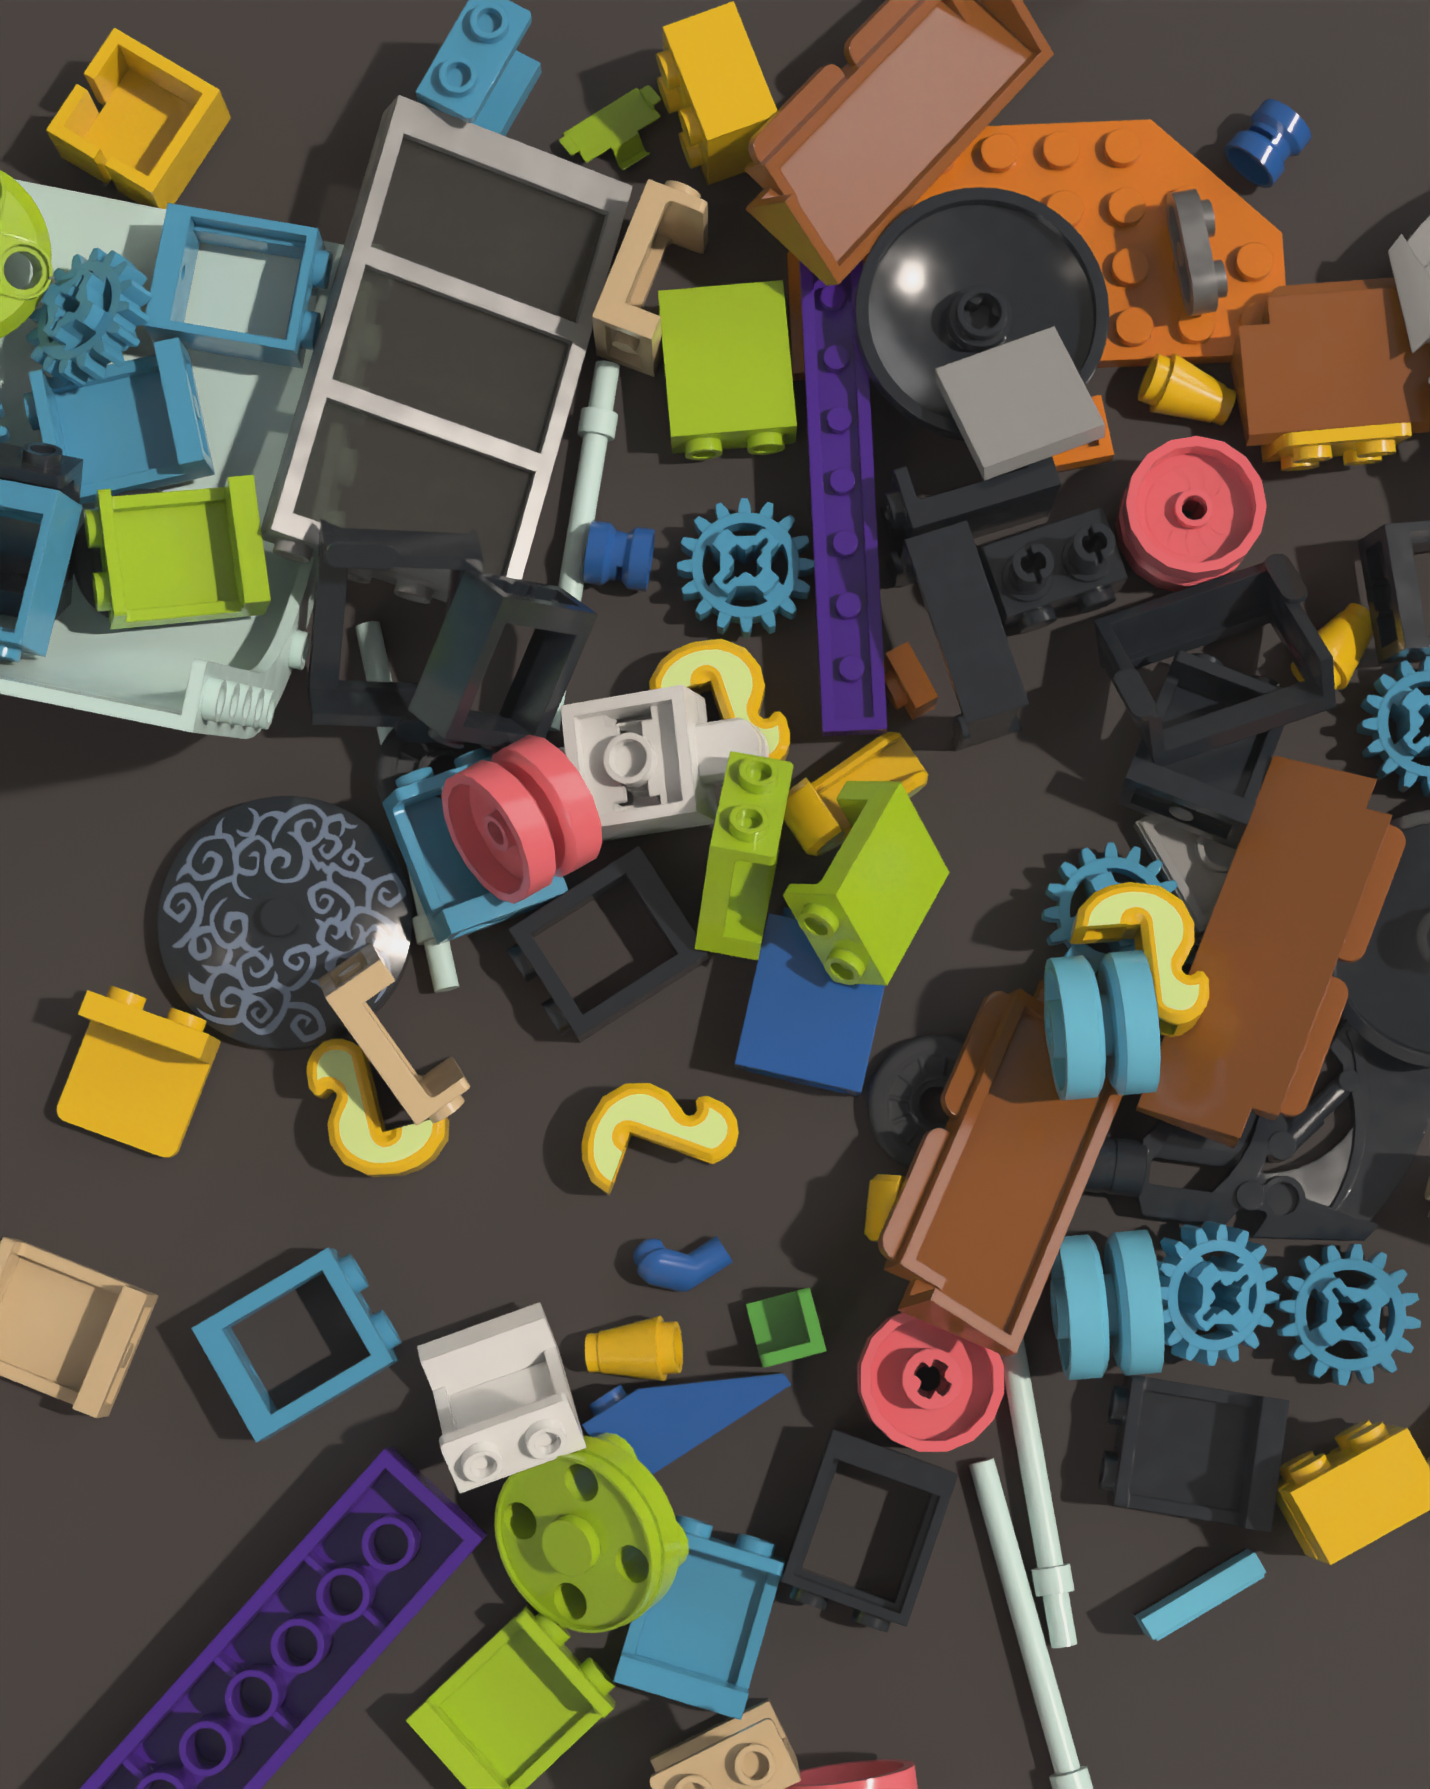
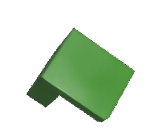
[745,1287,827,1368]

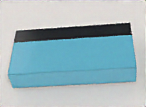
[1133,1548,1267,1641]

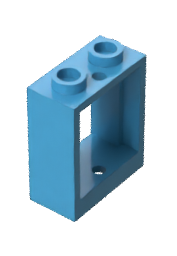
[143,203,333,369]
[0,479,83,663]
[191,1248,401,1443]

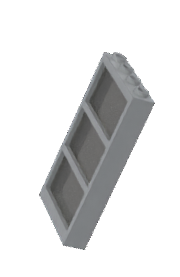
[261,95,633,604]

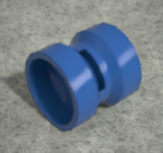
[1224,99,1312,188]
[583,520,655,592]

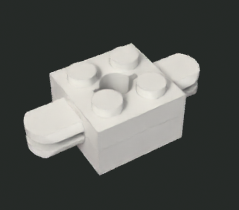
[558,684,769,842]

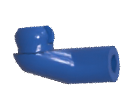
[633,1236,733,1292]

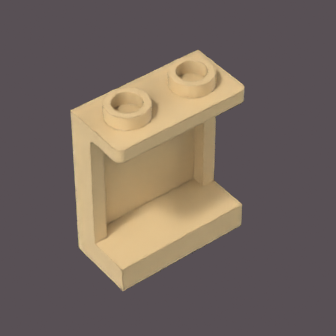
[592,179,708,377]
[318,943,470,1126]
[0,1237,159,1418]
[650,1698,801,1789]

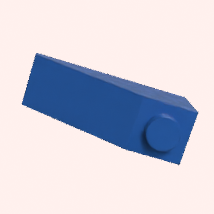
[582,1373,791,1475]

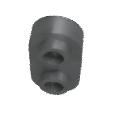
[1166,189,1228,316]

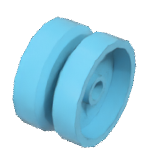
[1044,950,1161,1101]
[1050,1230,1165,1380]

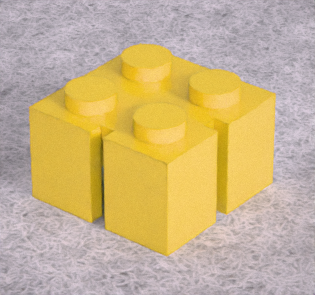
[656,1,777,185]
[46,28,231,209]
[1276,1419,1430,1565]

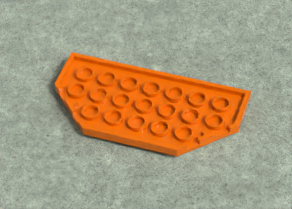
[787,119,1286,381]

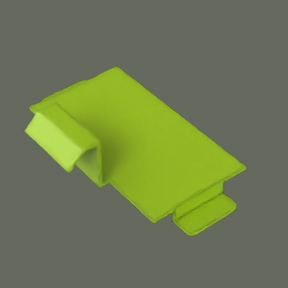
[559,85,661,170]

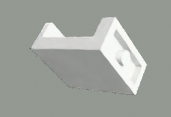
[417,1302,586,1493]

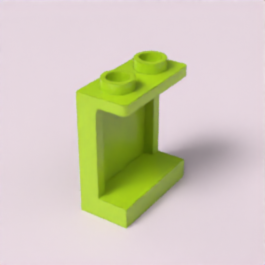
[658,280,797,460]
[84,475,271,630]
[695,751,793,960]
[783,781,950,986]
[406,1604,616,1789]

